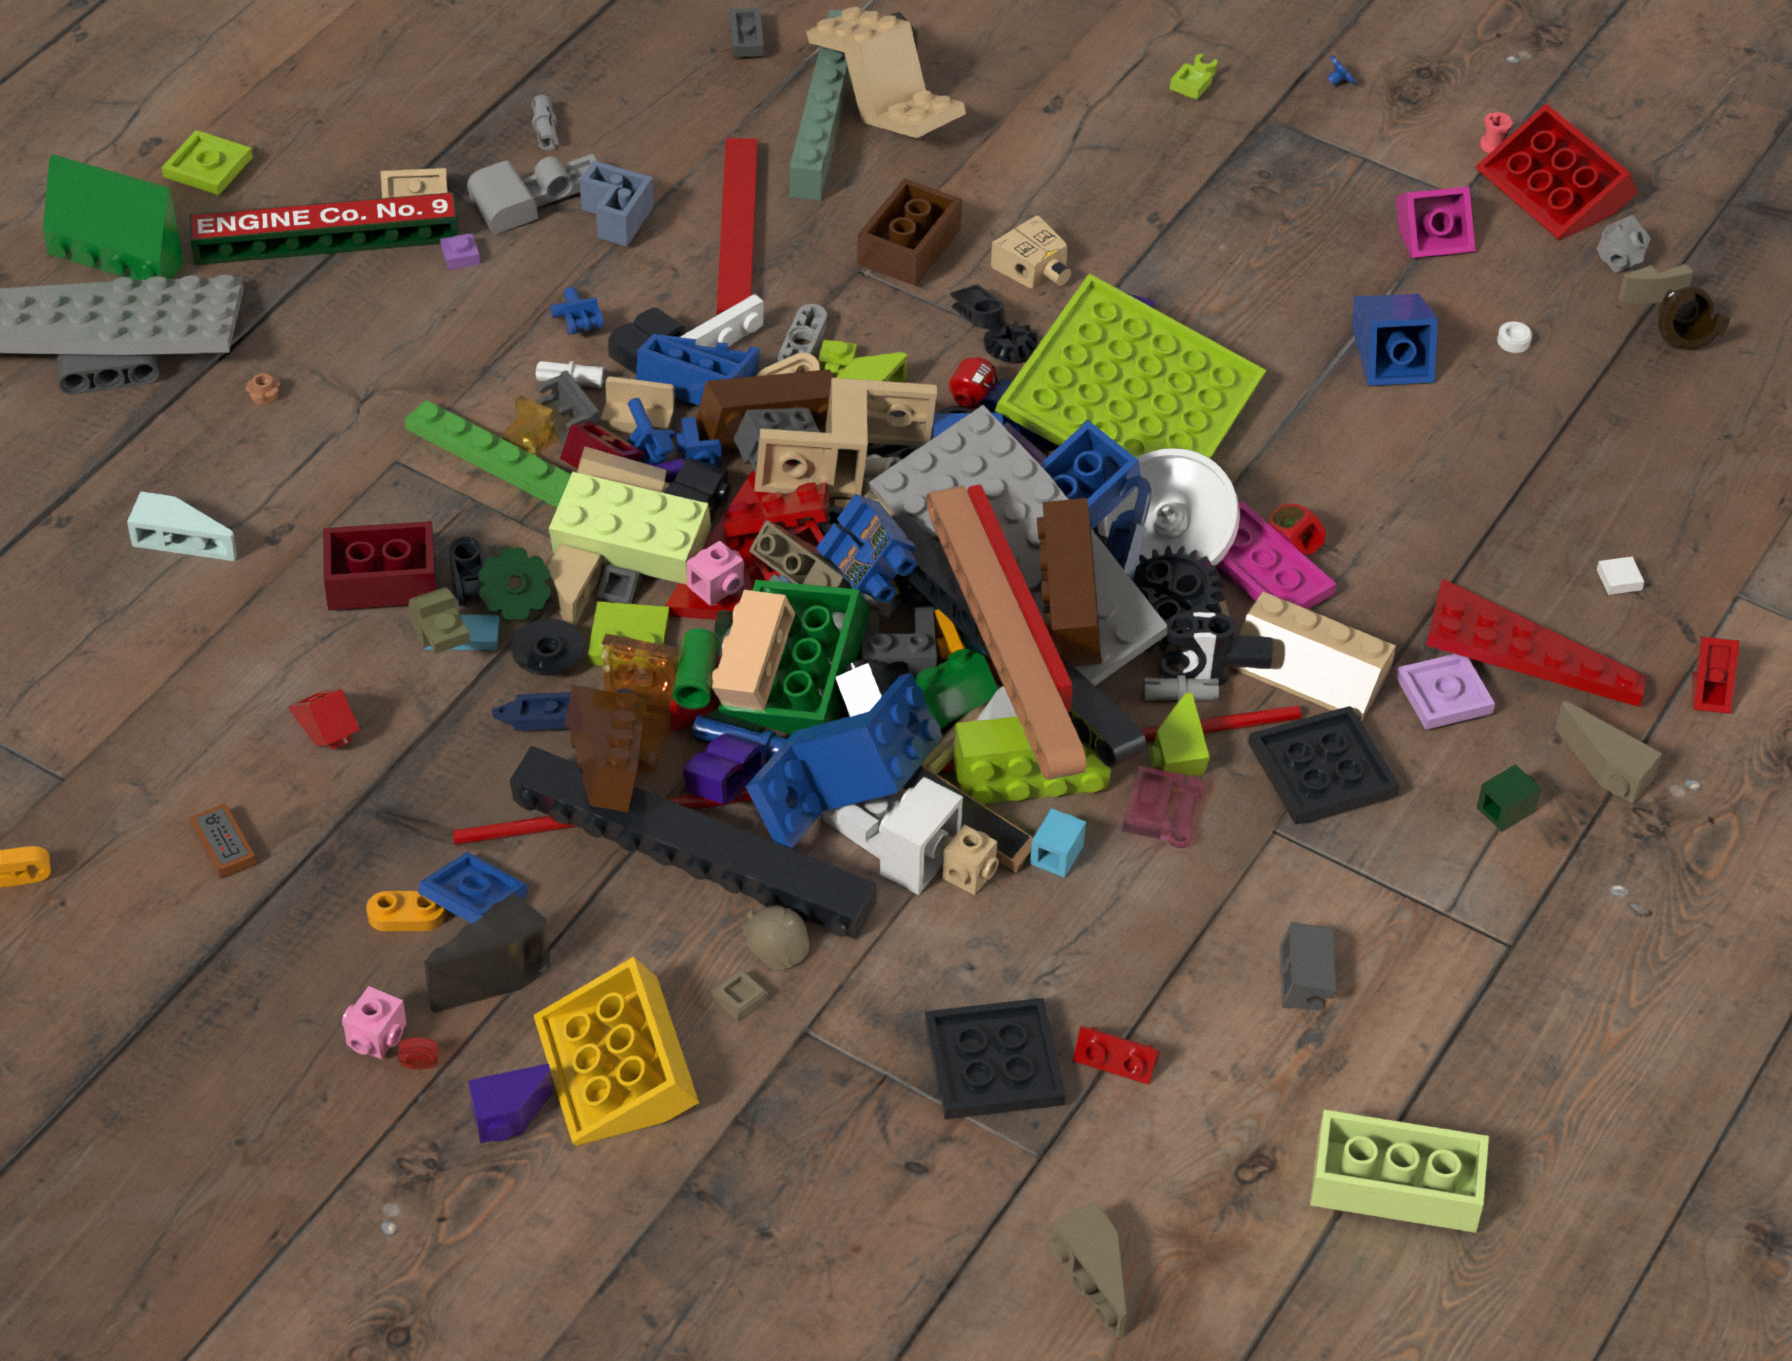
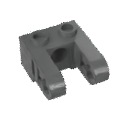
[734,408,820,474]
[861,607,937,679]

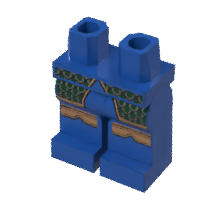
[816,494,918,603]

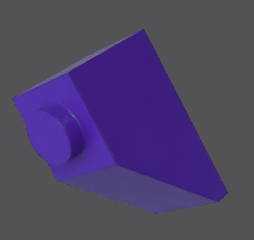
[468,1063,552,1143]

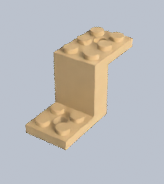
[806,7,966,138]
[755,378,937,498]

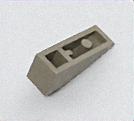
[1555,700,1662,804]

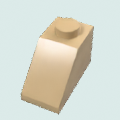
[545,544,602,626]

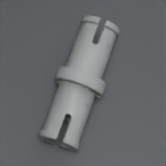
[531,95,559,151]
[1143,675,1219,703]

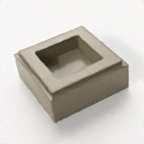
[712,968,768,1022]

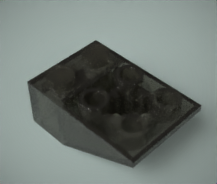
[424,892,550,1013]

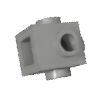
[1596,215,1651,273]

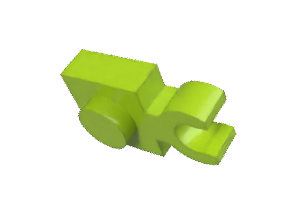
[1170,53,1218,100]

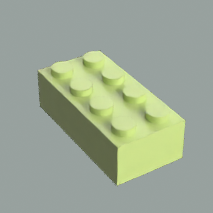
[549,472,711,585]
[1310,1110,1489,1233]

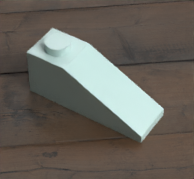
[127,492,237,561]

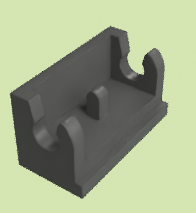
[534,370,600,445]
[1280,922,1336,1010]

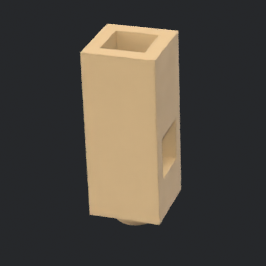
[577,447,670,493]

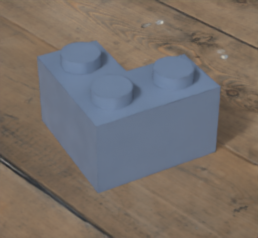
[580,161,654,246]

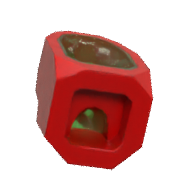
[1269,503,1326,554]

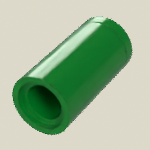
[672,628,720,709]

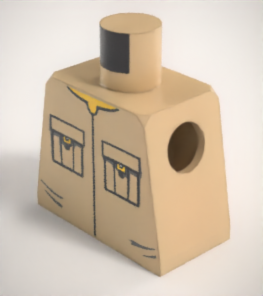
[991,215,1071,288]

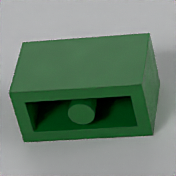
[915,649,998,729]

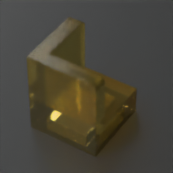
[502,395,555,455]

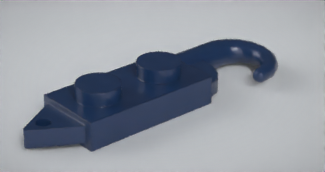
[1105,476,1152,581]
[492,689,639,731]

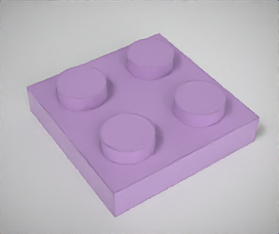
[1396,654,1495,730]

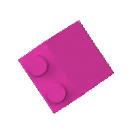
[1396,186,1475,258]

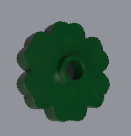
[478,547,551,621]

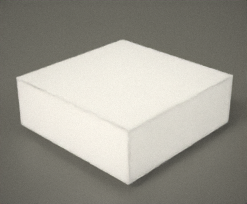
[1597,557,1644,595]

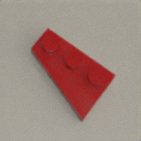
[722,482,830,537]

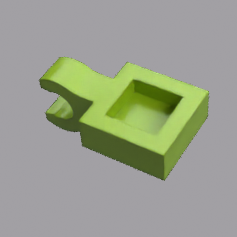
[818,340,857,377]

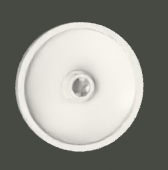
[1098,449,1240,566]

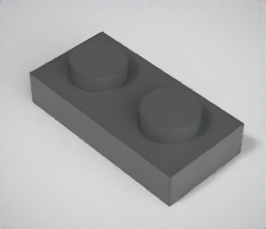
[729,8,764,58]

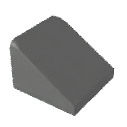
[596,564,644,604]

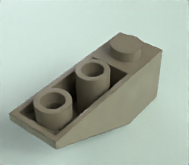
[749,520,853,589]
[1049,1201,1127,1340]

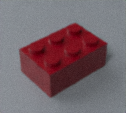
[323,521,437,610]

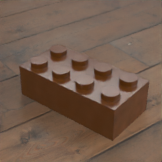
[1037,498,1102,666]

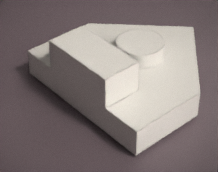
[822,794,902,859]

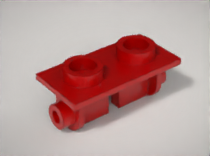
[1073,1025,1160,1085]

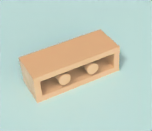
[711,590,795,711]

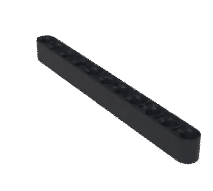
[891,511,1146,768]

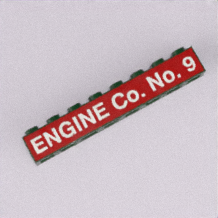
[190,192,458,265]

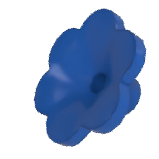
[1327,55,1358,86]

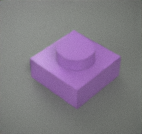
[440,233,480,270]

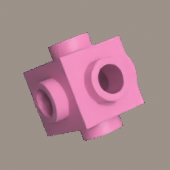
[686,541,744,606]
[342,986,407,1060]

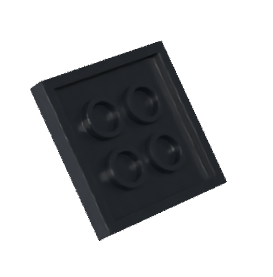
[1248,706,1400,825]
[925,998,1066,1119]

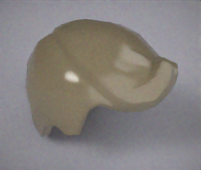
[742,906,809,971]

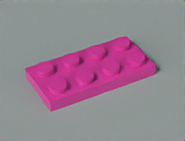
[1216,501,1337,609]

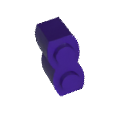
[683,733,766,804]

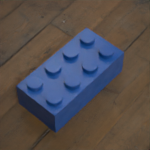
[1040,420,1142,529]

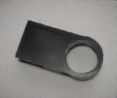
[950,284,1005,329]

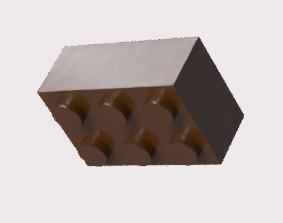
[857,178,962,286]

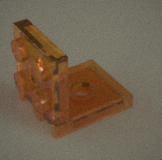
[601,633,678,773]

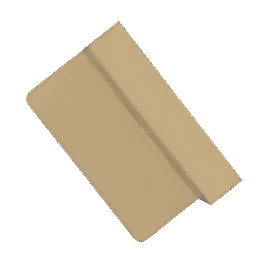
[381,168,448,198]
[600,376,675,433]

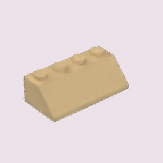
[1230,592,1396,721]

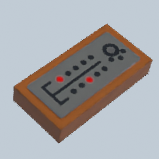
[190,803,257,879]

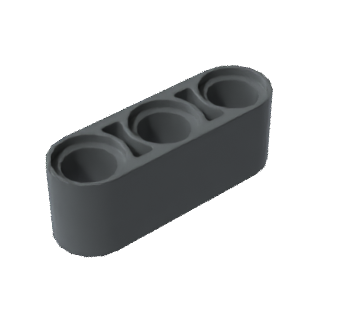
[56,354,159,395]

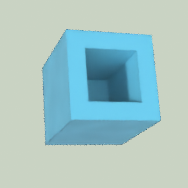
[1030,808,1086,878]

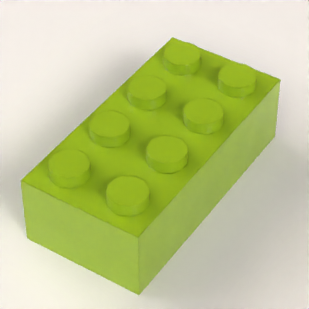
[953,716,1111,805]

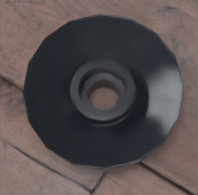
[511,618,584,676]

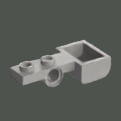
[467,154,598,235]

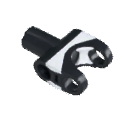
[1160,612,1273,686]

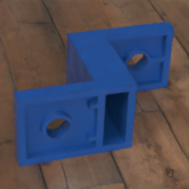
[746,673,943,849]

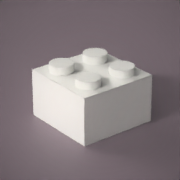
[878,777,963,895]

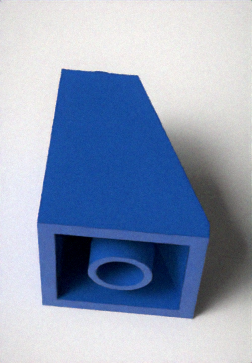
[1352,293,1438,386]

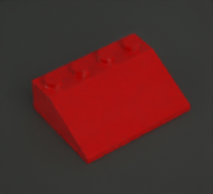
[1475,103,1638,241]

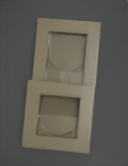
[1618,264,1694,304]

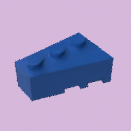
[636,334,760,406]

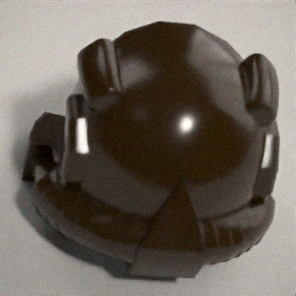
[1658,286,1730,350]

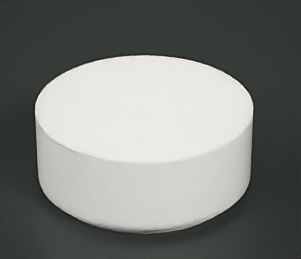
[1497,322,1532,353]

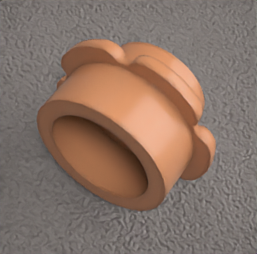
[246,373,280,405]

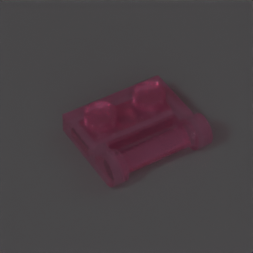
[1122,765,1204,848]

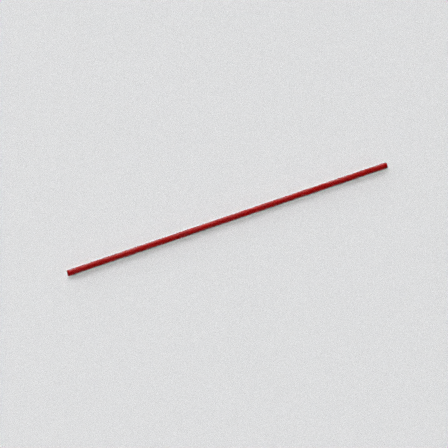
[452,705,1301,845]

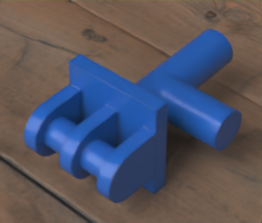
[550,287,604,335]
[627,398,675,465]

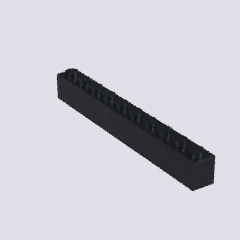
[509,745,876,940]

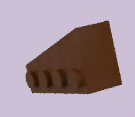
[696,369,835,457]
[565,685,647,813]

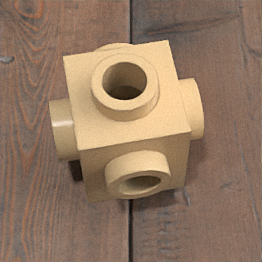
[941,825,999,895]

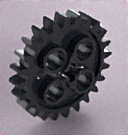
[1133,546,1225,653]

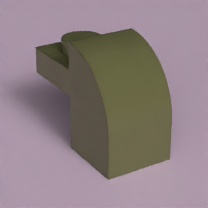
[409,587,470,654]

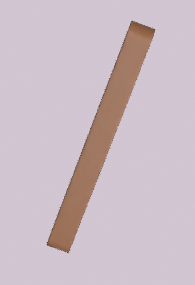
[926,486,1086,780]

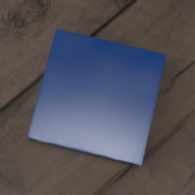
[418,852,528,928]

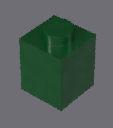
[1477,764,1541,832]

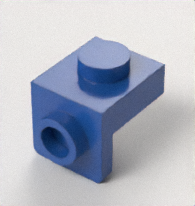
[676,417,722,468]

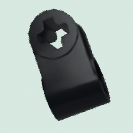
[449,536,485,606]

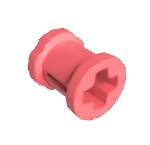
[1480,112,1513,154]

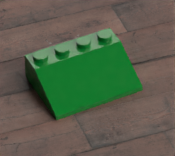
[43,154,184,280]
[718,580,870,735]

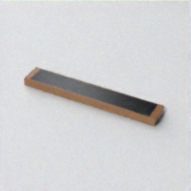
[896,764,1033,873]

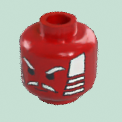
[948,357,999,408]

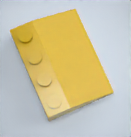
[533,957,699,1146]

